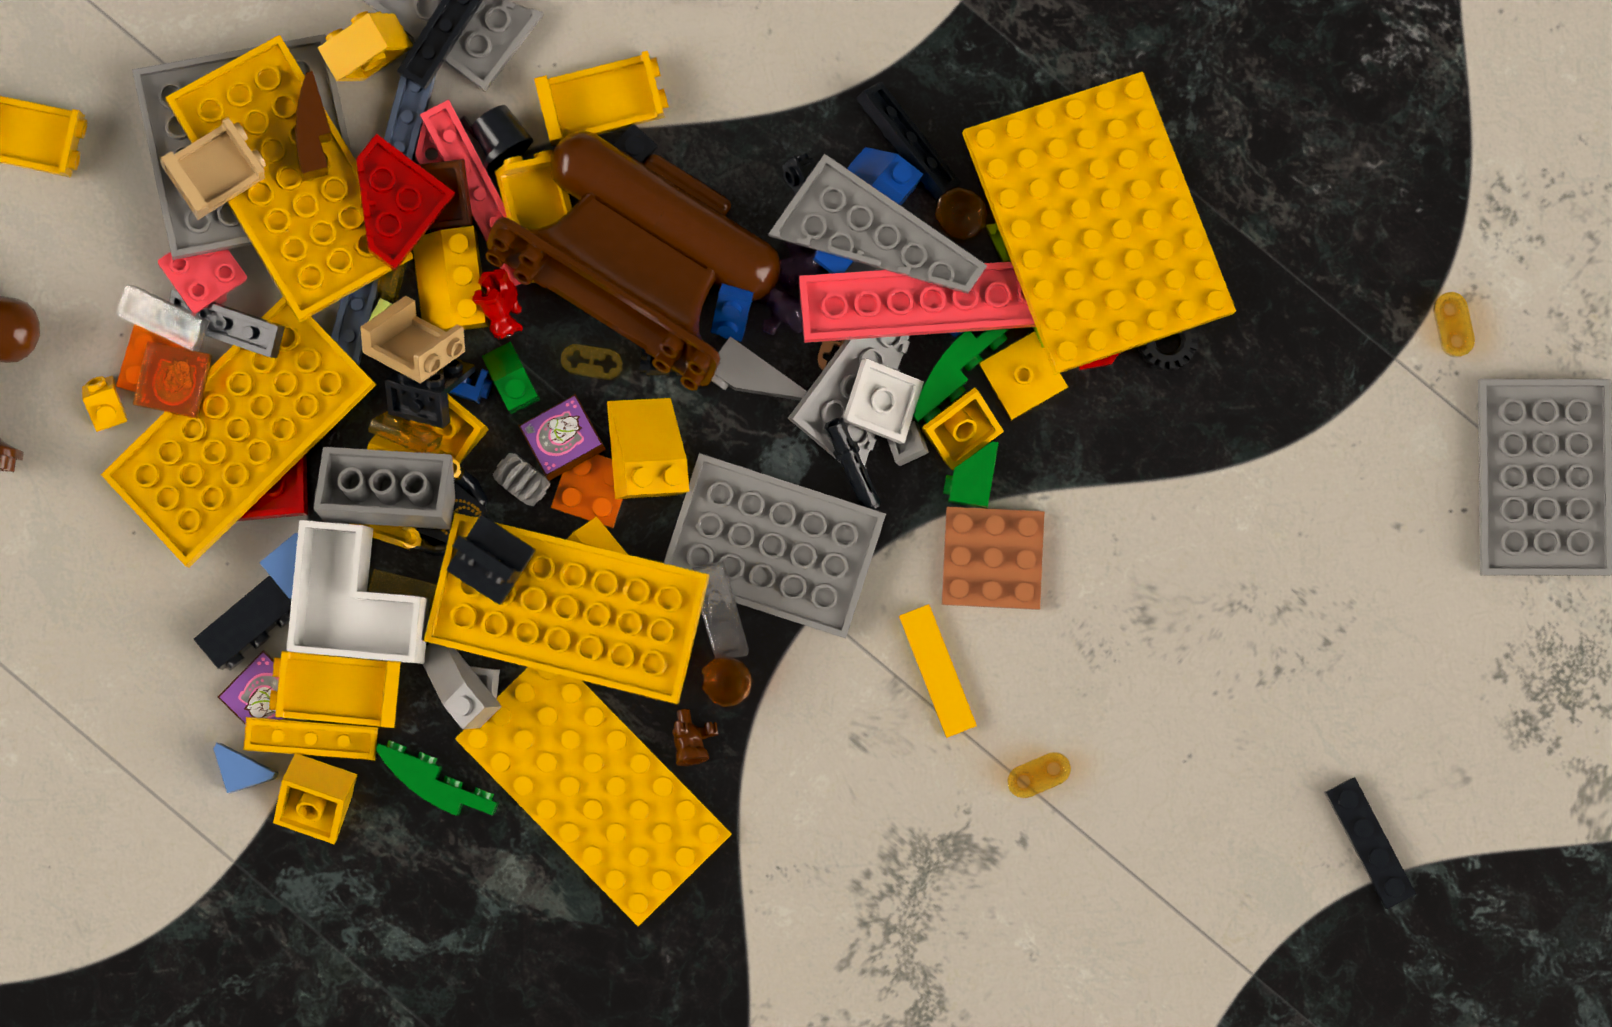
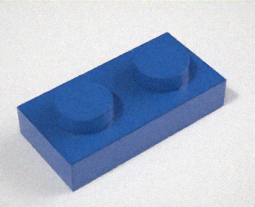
[710,283,754,342]

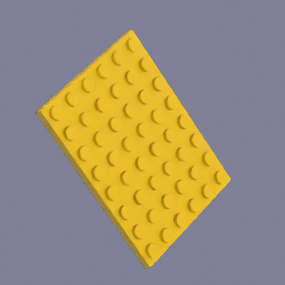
[962,71,1236,375]

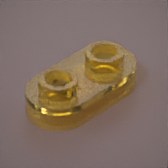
[377,262,408,303]
[1433,292,1475,358]
[1007,752,1071,798]

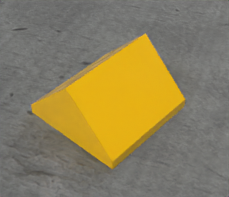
[921,387,1004,470]
[407,394,489,464]

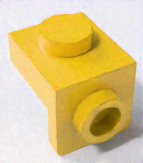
[82,376,127,432]

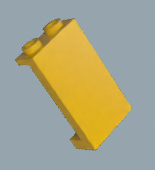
[534,50,669,146]
[0,96,87,178]
[495,150,572,283]
[269,651,401,728]

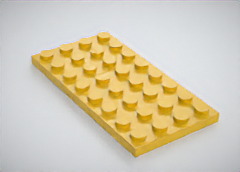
[165,35,413,322]
[101,297,377,568]
[424,513,710,704]
[455,667,732,926]

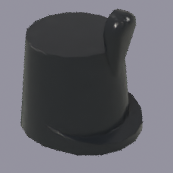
[459,105,533,171]

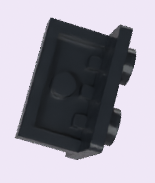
[447,515,535,605]

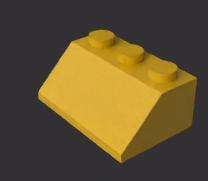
[413,226,489,332]

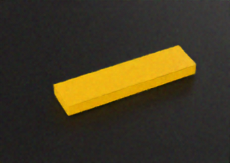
[899,604,977,738]
[243,717,378,760]

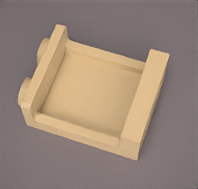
[160,117,266,220]
[360,296,465,384]

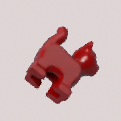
[472,269,523,339]

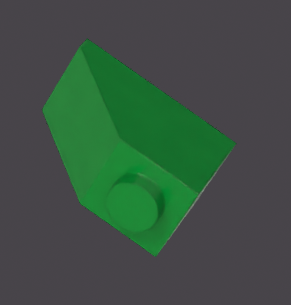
[482,342,540,414]
[943,441,999,509]

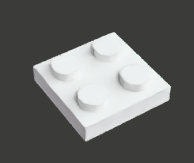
[843,359,924,444]

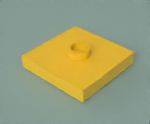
[979,331,1068,420]

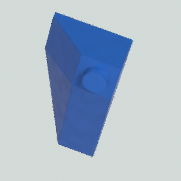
[813,147,923,274]

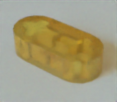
[561,344,623,380]

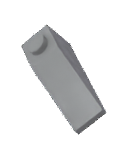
[711,337,807,401]
[423,643,502,729]

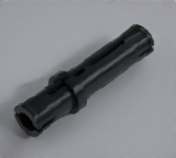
[824,418,881,510]

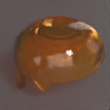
[935,187,988,240]
[702,657,752,707]

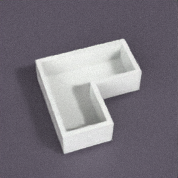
[287,520,430,664]

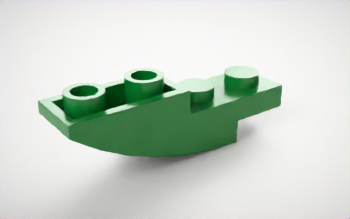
[913,329,1009,423]
[376,740,499,816]

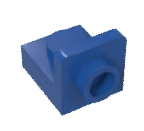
[449,369,493,404]

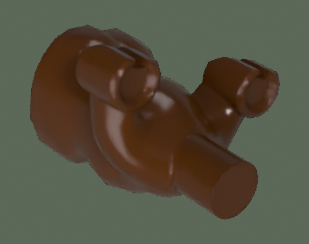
[672,709,718,766]

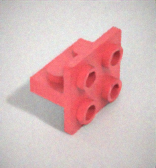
[158,250,247,314]

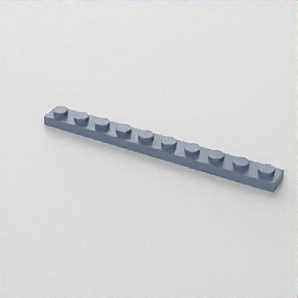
[331,51,437,365]

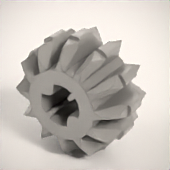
[493,453,550,506]

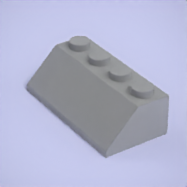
[314,447,455,530]

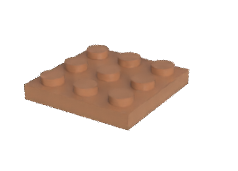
[942,507,1045,610]

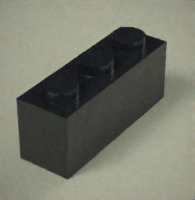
[193,576,292,670]

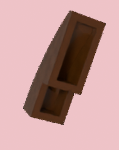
[296,71,331,182]

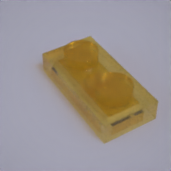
[368,411,443,453]
[368,569,437,616]

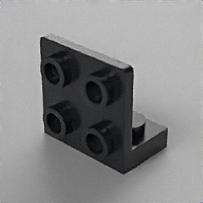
[385,358,475,428]

